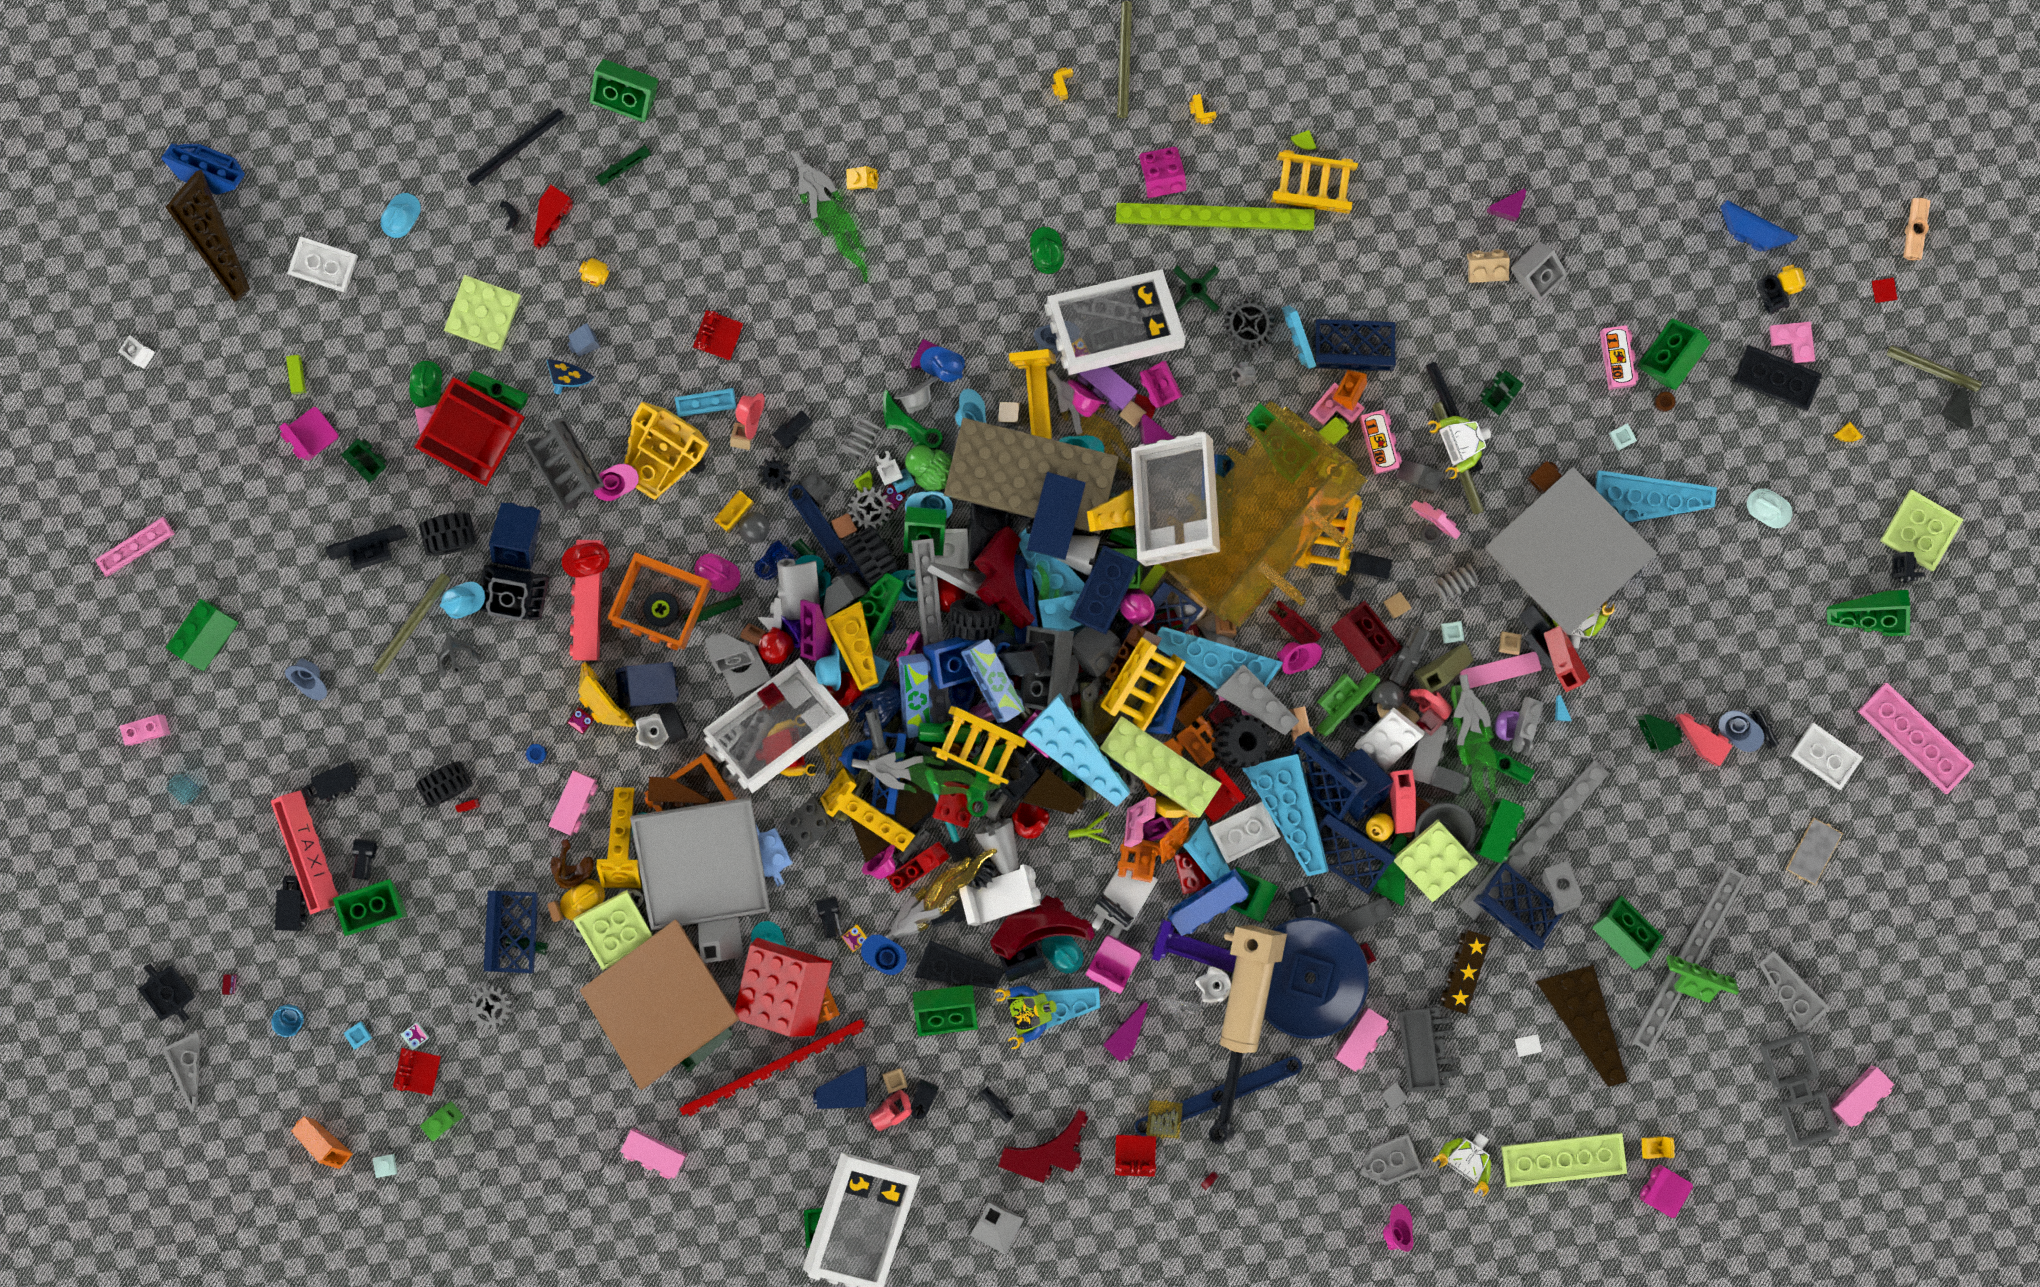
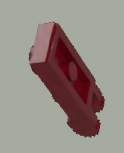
[1268,600,1321,645]

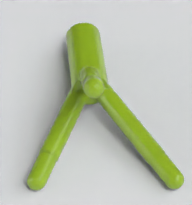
[1068,812,1110,844]

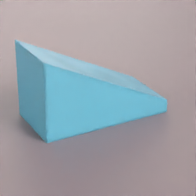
[1555,695,1572,721]

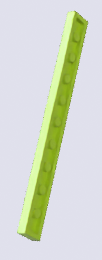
[1116,203,1315,231]

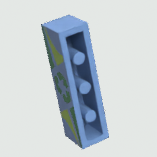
[961,639,1025,723]
[898,653,933,738]

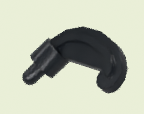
[500,201,519,231]

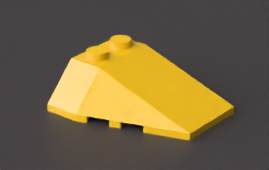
[624,401,710,500]
[578,662,636,728]

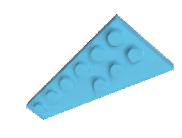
[1595,470,1717,523]
[1156,626,1283,689]
[1022,693,1130,807]
[1242,754,1329,876]

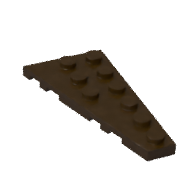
[166,170,250,302]
[849,766,965,863]
[1535,965,1628,1087]

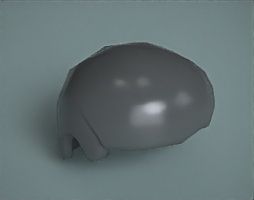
[739,512,770,544]
[1371,681,1404,710]

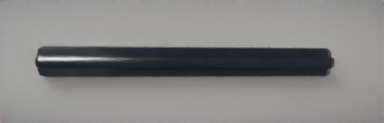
[467,108,565,186]
[1426,362,1483,472]

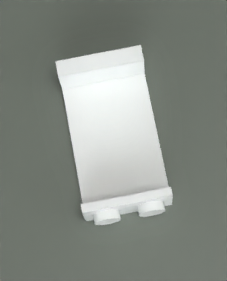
[958,864,1041,926]

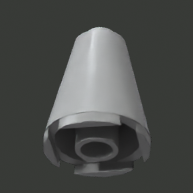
[1053,535,1100,575]
[975,818,1019,874]

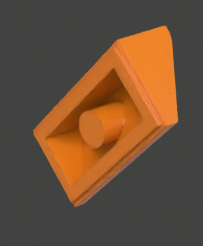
[1333,370,1367,411]

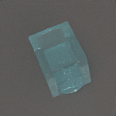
[166,774,203,805]

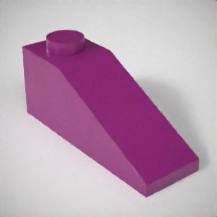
[800,599,832,661]
[1103,1001,1148,1062]

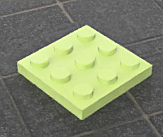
[444,275,521,351]
[1880,489,1964,572]
[1394,819,1478,902]
[573,890,653,971]

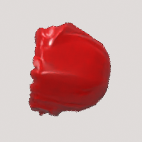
[937,578,966,613]
[758,627,794,665]
[826,672,862,707]
[1012,803,1050,839]

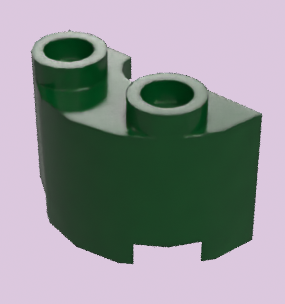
[1480,370,1525,416]
[341,438,387,484]

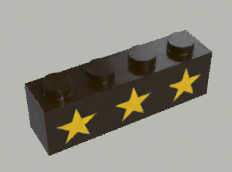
[1440,929,1491,1014]

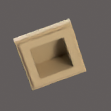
[1119,401,1147,428]
[998,402,1020,424]
[730,422,752,450]
[1383,592,1412,619]

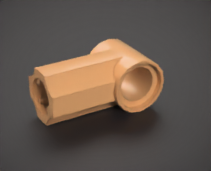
[1289,706,1314,747]

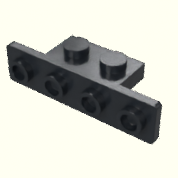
[325,524,408,571]
[1519,604,1553,669]

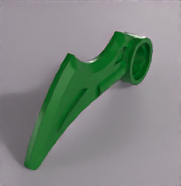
[883,390,943,449]
[966,744,1006,817]

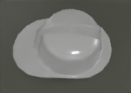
[894,376,938,413]

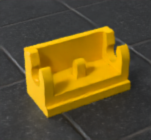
[714,490,755,533]

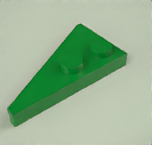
[1372,833,1407,906]

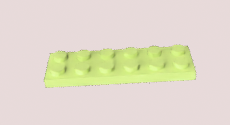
[1099,716,1221,818]
[1501,1132,1627,1187]

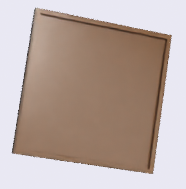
[579,919,740,1090]

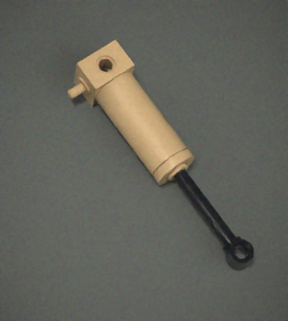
[1209,925,1287,1144]

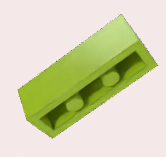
[286,355,306,395]
[1140,564,1167,596]

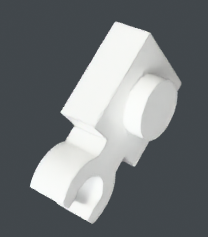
[875,451,903,486]

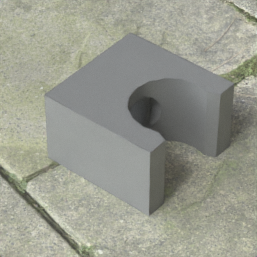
[723,644,772,698]
[1541,861,1583,915]

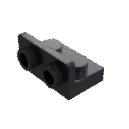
[1892,551,1925,583]

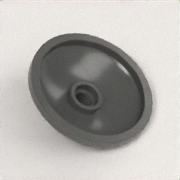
[1414,802,1475,851]

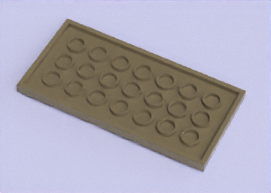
[944,418,1119,535]

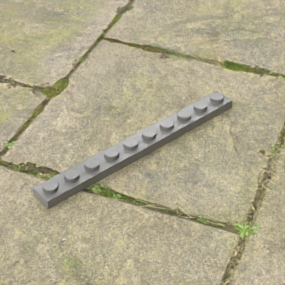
[912,538,950,735]
[1458,760,1610,920]
[1631,866,1746,1052]

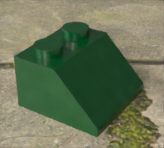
[1635,714,1683,753]

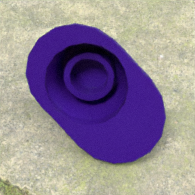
[781,615,801,648]

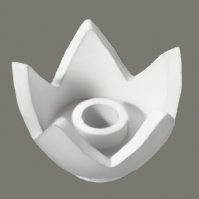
[636,714,669,750]
[1195,967,1231,1003]

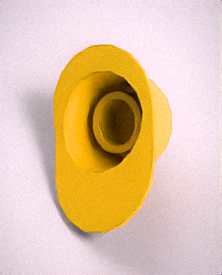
[560,879,605,921]

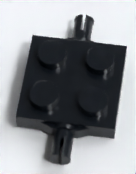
[990,747,1043,803]
[138,963,196,1023]

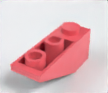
[1675,713,1733,766]
[1387,769,1416,834]

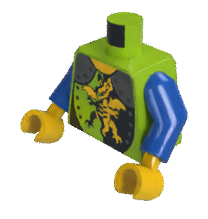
[995,985,1057,1049]

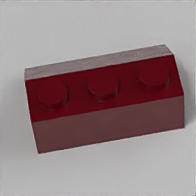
[1331,600,1401,674]

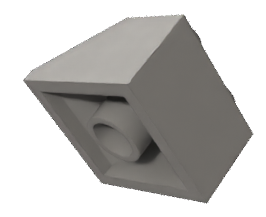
[1510,241,1568,302]
[705,633,756,674]

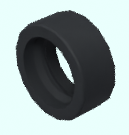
[658,703,688,743]

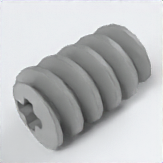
[841,418,882,463]
[1432,564,1478,602]

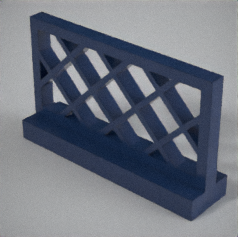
[1314,319,1396,371]
[1119,578,1203,671]
[1289,731,1367,821]
[1318,811,1396,895]
[1473,863,1564,950]
[483,890,538,973]

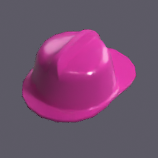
[1068,379,1106,417]
[594,464,639,501]
[694,553,741,592]
[1120,589,1155,626]
[1277,642,1322,675]
[862,845,896,879]
[1383,1204,1413,1252]

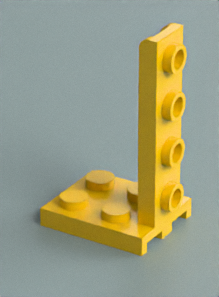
[1009,349,1056,440]
[820,767,915,851]
[596,787,642,888]

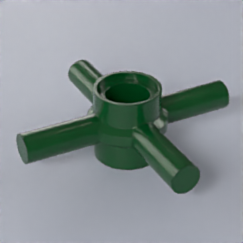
[1172,265,1220,313]

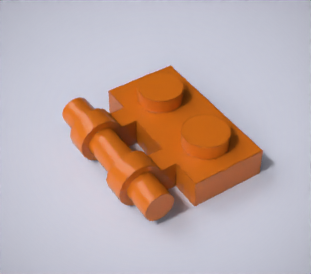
[1175,715,1215,768]
[1117,837,1157,883]

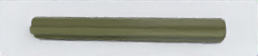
[1887,345,1982,392]

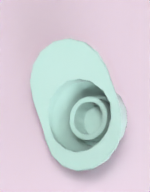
[1747,488,1792,528]

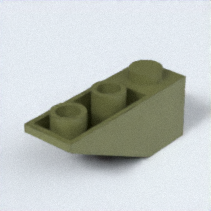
[1413,643,1474,693]

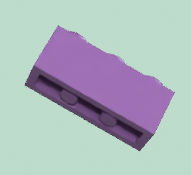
[1076,353,1138,412]

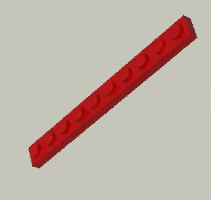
[679,1018,865,1117]

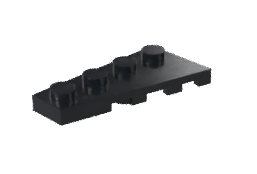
[914,940,1004,989]

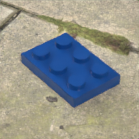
[1137,675,1186,734]

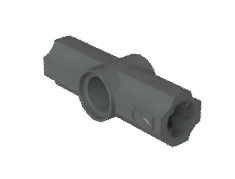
[1388,626,1430,687]

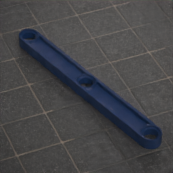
[788,485,896,634]
[1135,1056,1302,1136]

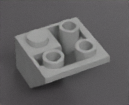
[698,917,744,963]
[970,1199,1024,1254]

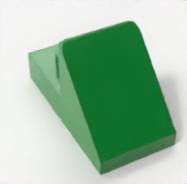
[804,1208,823,1248]

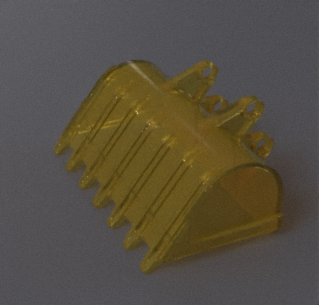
[1160,401,1368,628]

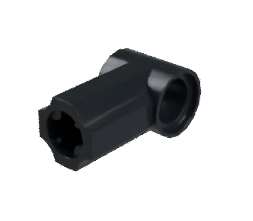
[772,410,813,450]
[1346,711,1378,735]
[351,839,377,880]
[816,896,843,938]
[930,899,966,928]

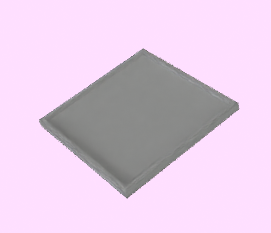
[1485,467,1658,636]
[630,797,770,931]

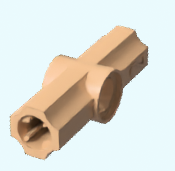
[1903,198,1930,260]

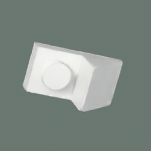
[118,335,155,368]
[758,598,783,631]

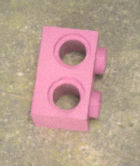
[119,714,170,746]

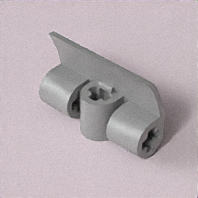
[777,559,821,620]

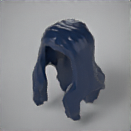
[851,680,901,737]

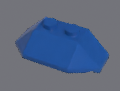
[162,144,245,195]
[1721,200,1798,252]

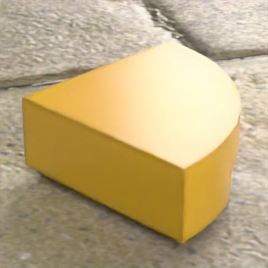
[1833,422,1863,442]

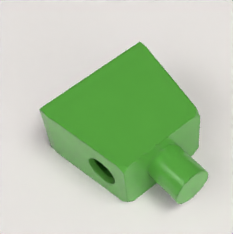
[420,1101,464,1142]

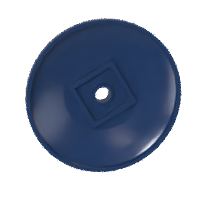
[1264,917,1369,1039]

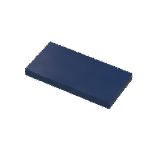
[1026,472,1086,560]
[1069,545,1140,635]

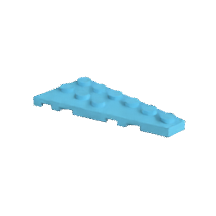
[1018,528,1086,637]

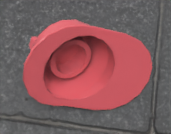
[735,393,765,440]

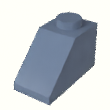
[567,323,601,357]

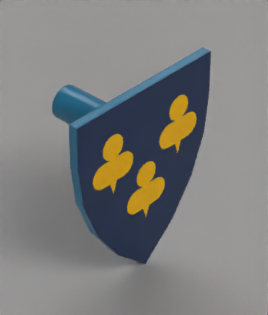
[547,359,595,394]

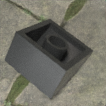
[823,571,870,619]
[1072,626,1122,677]

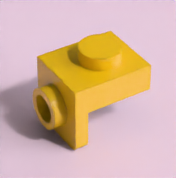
[1052,67,1073,101]
[1189,94,1216,125]
[846,166,879,190]
[1641,1136,1675,1159]

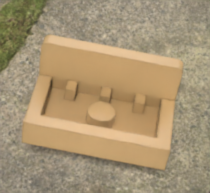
[1467,249,1510,283]

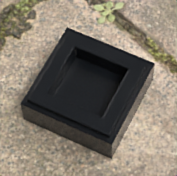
[947,837,973,863]

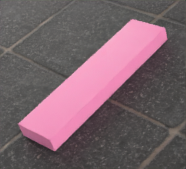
[95,517,175,577]
[1459,652,1542,688]

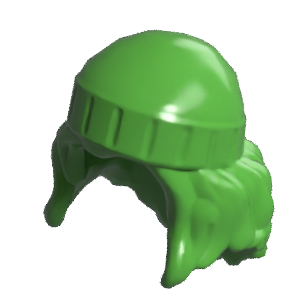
[905,445,953,491]

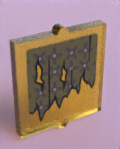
[1146,1099,1183,1139]

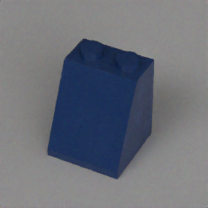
[489,502,542,570]
[615,662,679,709]
[1328,748,1394,822]
[813,1062,868,1109]

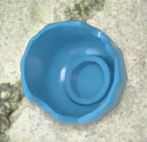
[271,1004,304,1037]

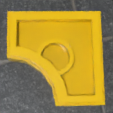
[1146,796,1197,818]

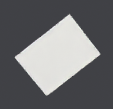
[1515,1034,1542,1057]

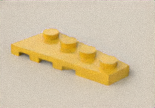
[1087,486,1135,532]
[825,601,879,691]

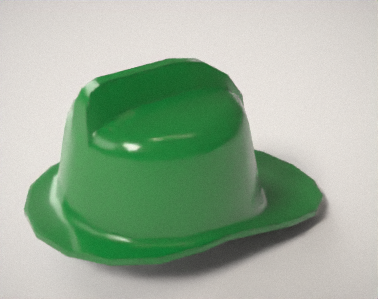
[1030,227,1064,274]
[409,361,442,408]

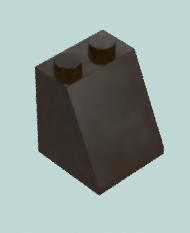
[1023,769,1086,815]

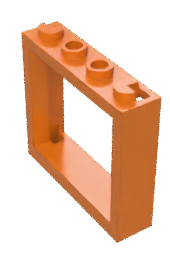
[607,552,712,651]
[644,753,736,812]

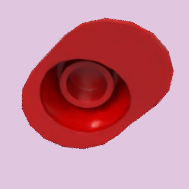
[562,542,610,577]

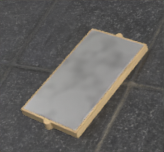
[1786,818,1843,885]

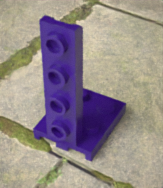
[1150,918,1236,973]

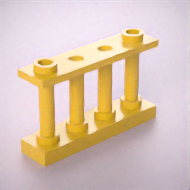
[1271,150,1358,214]
[1295,487,1362,575]
[1100,637,1186,731]
[932,706,1027,785]

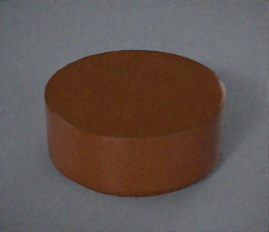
[1654,391,1676,412]

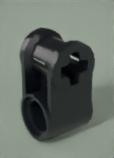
[1757,275,1790,315]
[911,1079,939,1119]

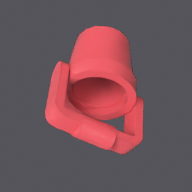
[1408,689,1452,720]
[869,1090,912,1131]

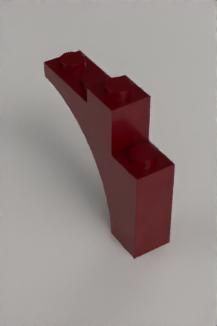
[973,526,1035,629]
[990,895,1095,960]
[998,1108,1088,1183]

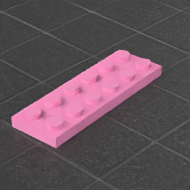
[1857,682,1975,794]

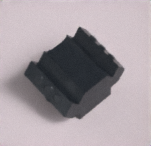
[480,564,549,621]

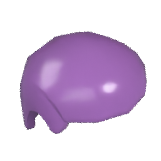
[1494,710,1519,741]

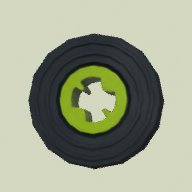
[643,592,679,627]

